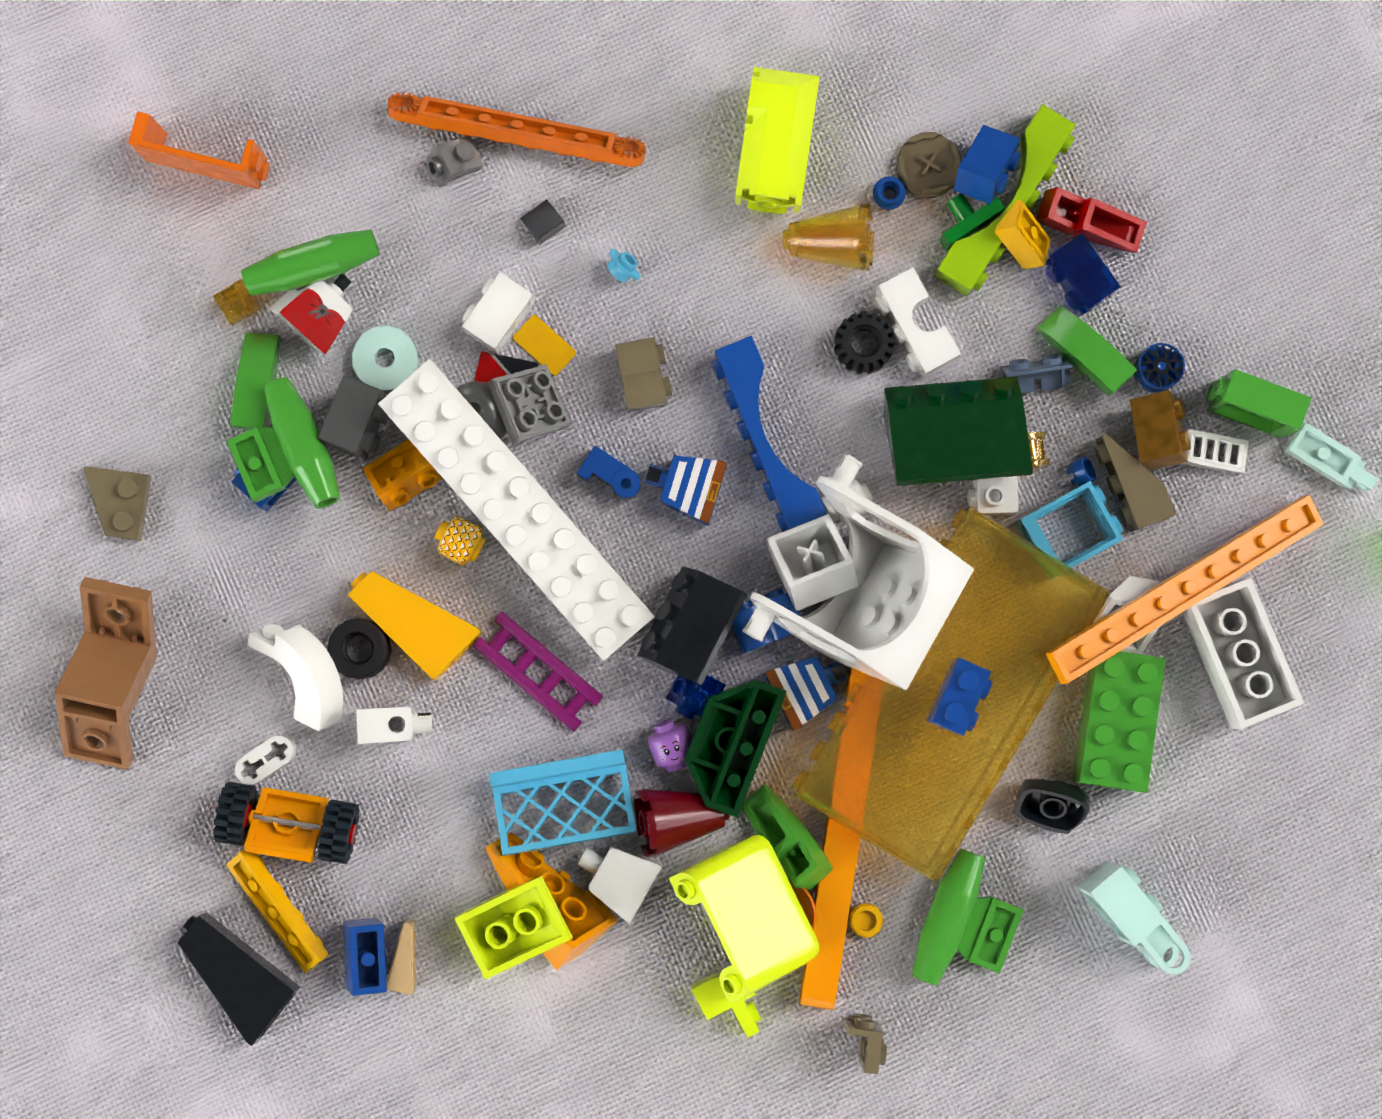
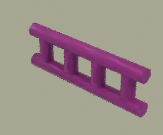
[472,611,604,732]

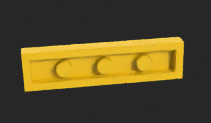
[226,849,329,973]

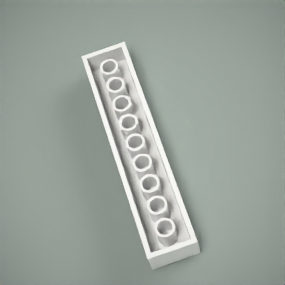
[378,359,655,661]

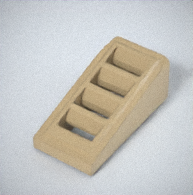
[386,919,416,995]

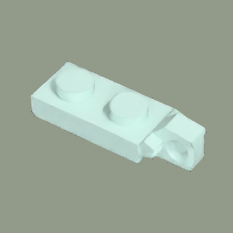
[1284,422,1378,492]

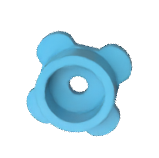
[607,249,641,282]

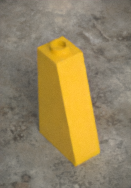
[348,571,484,680]

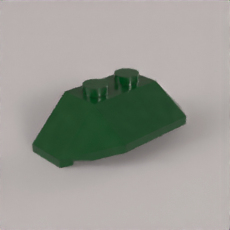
[684,679,787,818]

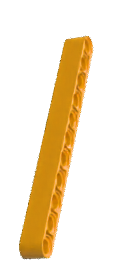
[799,667,884,1010]

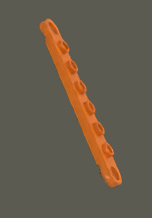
[387,92,646,167]

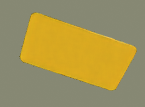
[513,315,576,376]

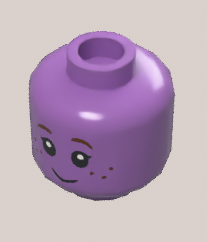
[647,719,692,772]

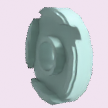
[352,325,419,392]

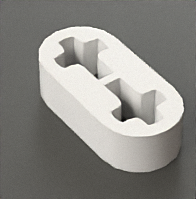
[235,736,296,785]

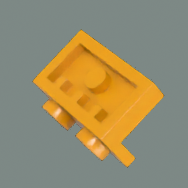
[362,439,443,511]

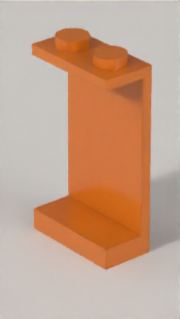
[128,111,270,190]

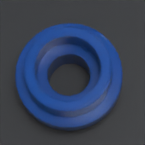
[873,177,906,210]

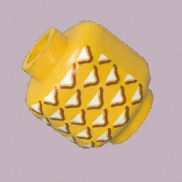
[434,516,487,565]

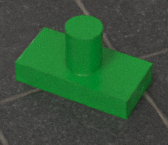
[939,193,1005,251]

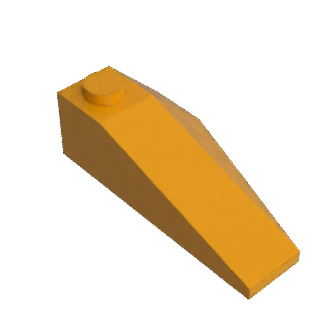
[485,832,618,970]

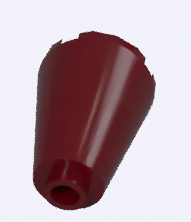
[634,789,730,857]

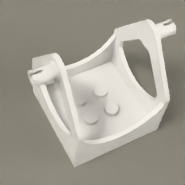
[742,454,974,690]

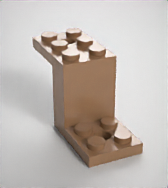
[54,577,157,770]

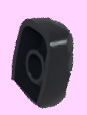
[1015,778,1090,834]

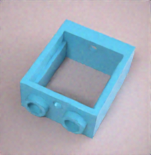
[1015,481,1123,580]

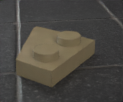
[84,466,151,541]

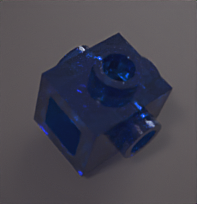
[666,674,726,720]

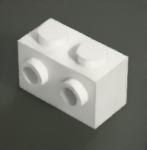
[967,476,1019,516]

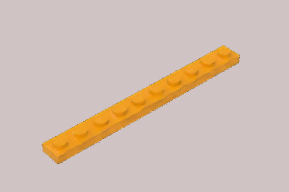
[1045,495,1324,684]

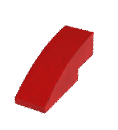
[1036,187,1147,253]

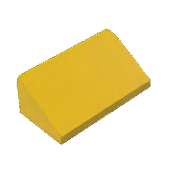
[995,200,1051,269]

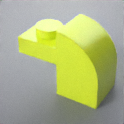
[691,972,762,1038]

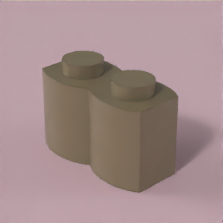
[615,337,672,412]

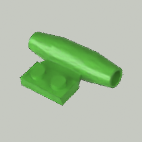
[241,229,380,296]
[227,377,340,509]
[912,848,1024,986]

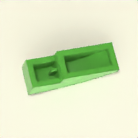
[1037,305,1137,397]
[230,333,281,430]
[742,785,833,890]

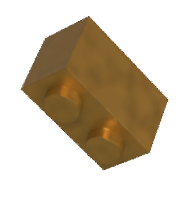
[1130,390,1191,470]

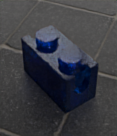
[1045,233,1121,316]

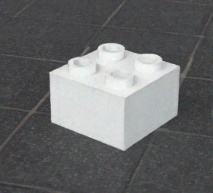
[767,514,859,611]

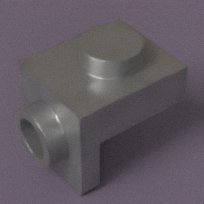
[426,136,484,187]

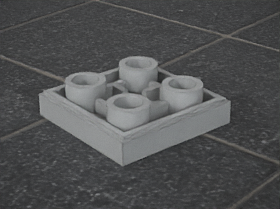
[487,364,572,445]

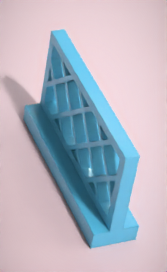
[489,749,637,856]

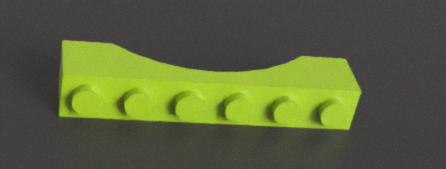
[934,104,1076,297]

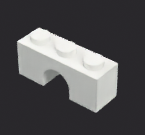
[874,267,961,378]

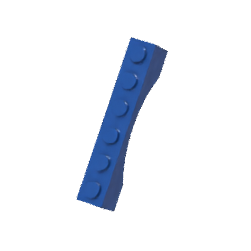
[711,335,827,532]

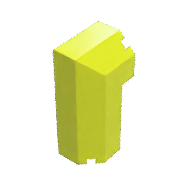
[735,67,820,214]

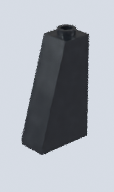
[177,912,301,1046]

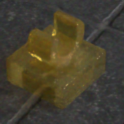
[213,279,260,326]

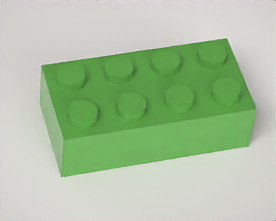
[1072,651,1166,793]

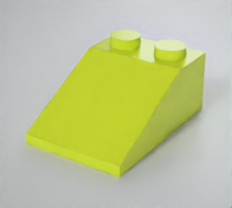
[454,876,573,980]

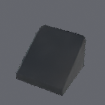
[520,200,566,245]

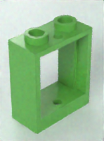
[1206,369,1312,438]

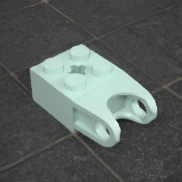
[1077,861,1191,975]

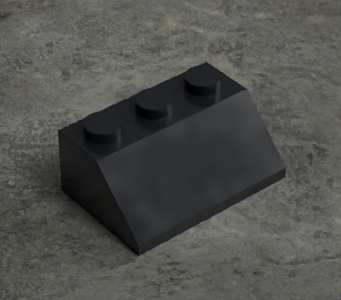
[637,566,748,685]

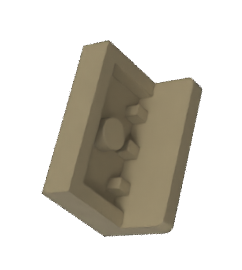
[843,1013,887,1074]

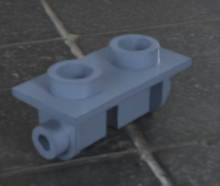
[1000,354,1073,393]

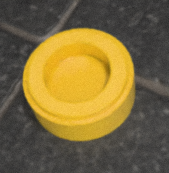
[848,903,883,938]

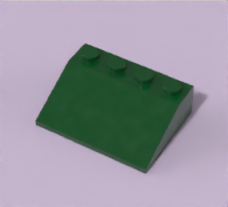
[884,377,1033,486]

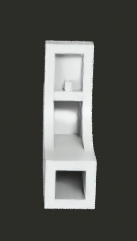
[248,624,343,731]

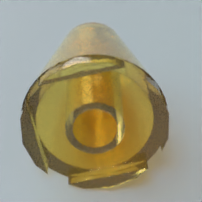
[783,204,874,271]

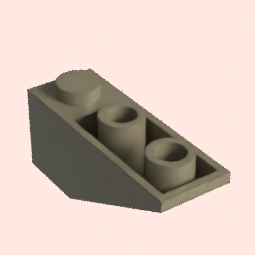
[1094,434,1176,532]

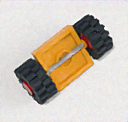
[213,782,360,864]

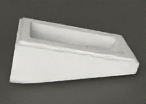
[1180,429,1249,474]

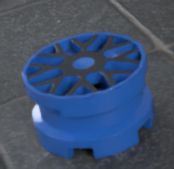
[1134,343,1185,393]

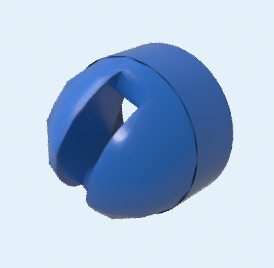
[1067,456,1096,485]

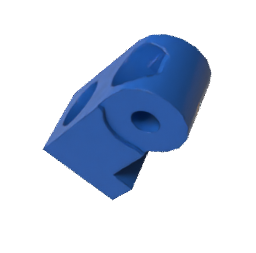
[577,446,640,500]

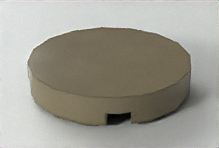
[896,132,962,198]

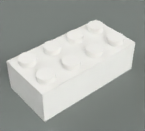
[1182,578,1304,729]

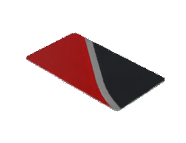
[475,351,538,383]

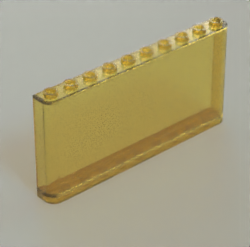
[792,506,1110,882]

